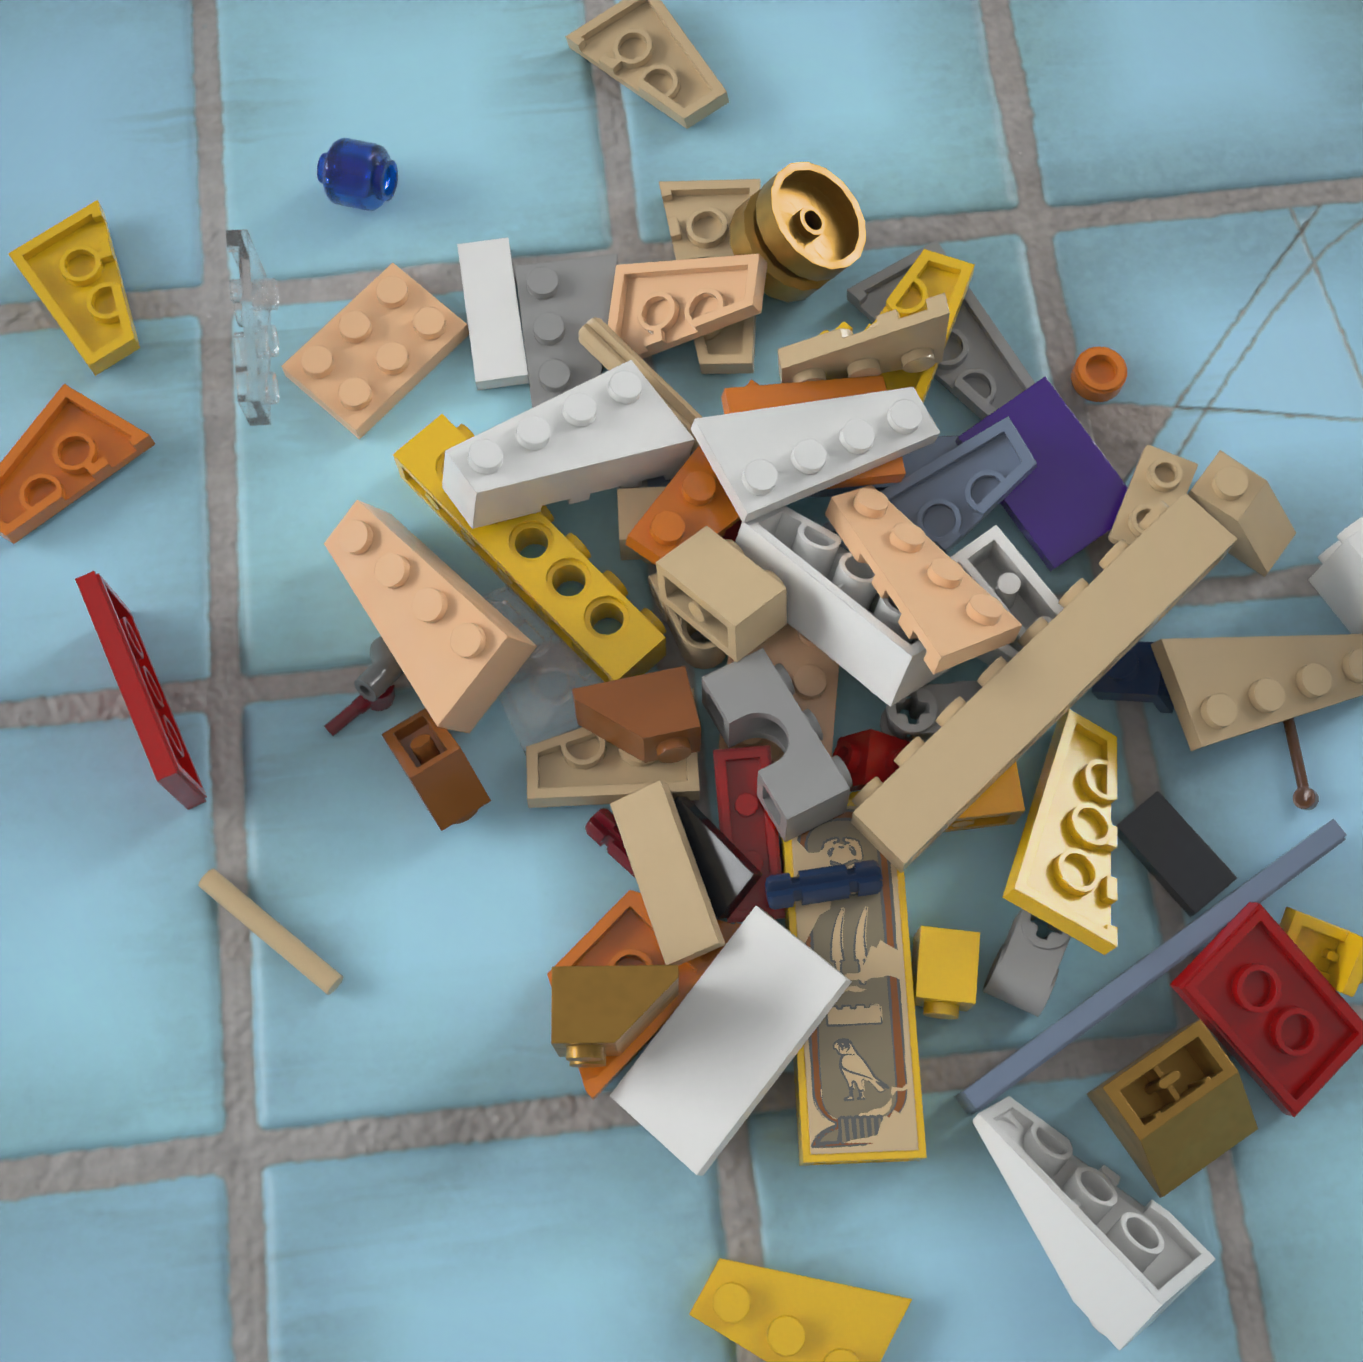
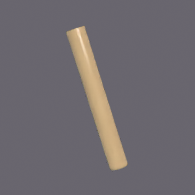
[198,869,343,995]

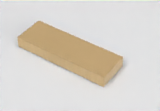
[610,780,726,965]

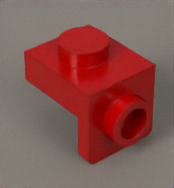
[832,729,910,792]

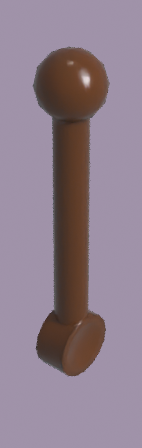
[1283,718,1319,810]

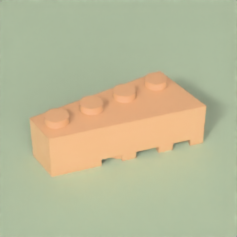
[324,500,537,733]

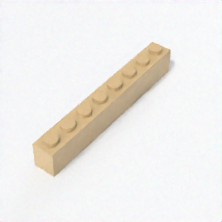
[851,492,1237,873]

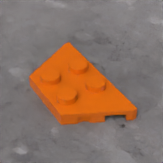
[547,890,741,1100]

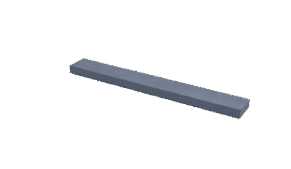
[954,819,1347,1114]

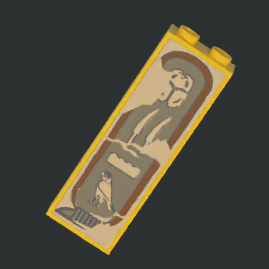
[780,791,927,1166]

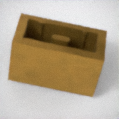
[1087,1019,1258,1198]

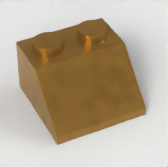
[551,965,679,1068]

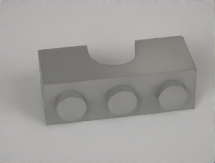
[702,648,853,842]

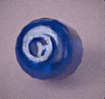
[317,137,398,211]

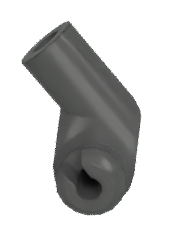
[354,636,404,702]

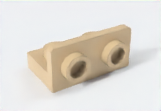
[1108,445,1198,545]

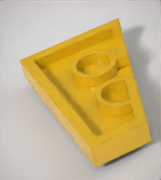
[8,200,140,376]
[689,1258,912,1362]

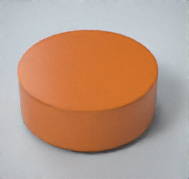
[1071,346,1127,402]

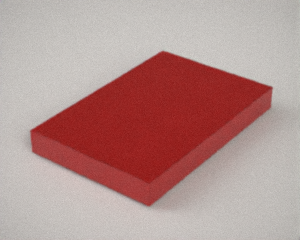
[1169,902,1363,1118]

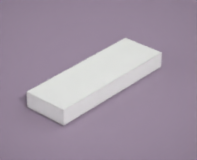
[457,237,529,390]

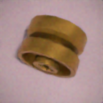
[729,162,866,302]

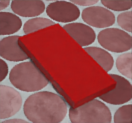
[75,571,207,810]

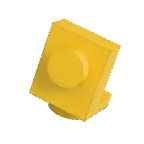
[1279,907,1363,997]

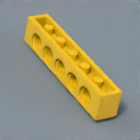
[393,414,666,683]

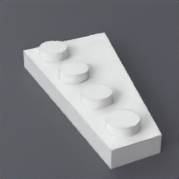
[691,387,941,523]

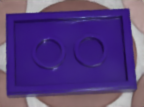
[955,376,1128,572]

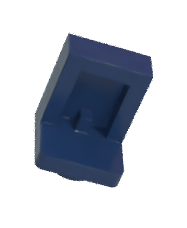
[1091,641,1174,713]

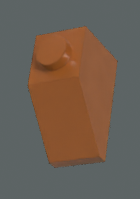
[572,666,701,763]
[381,708,491,831]

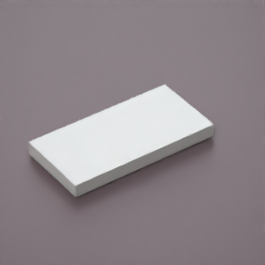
[610,906,852,1176]

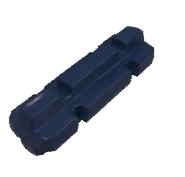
[765,860,883,910]

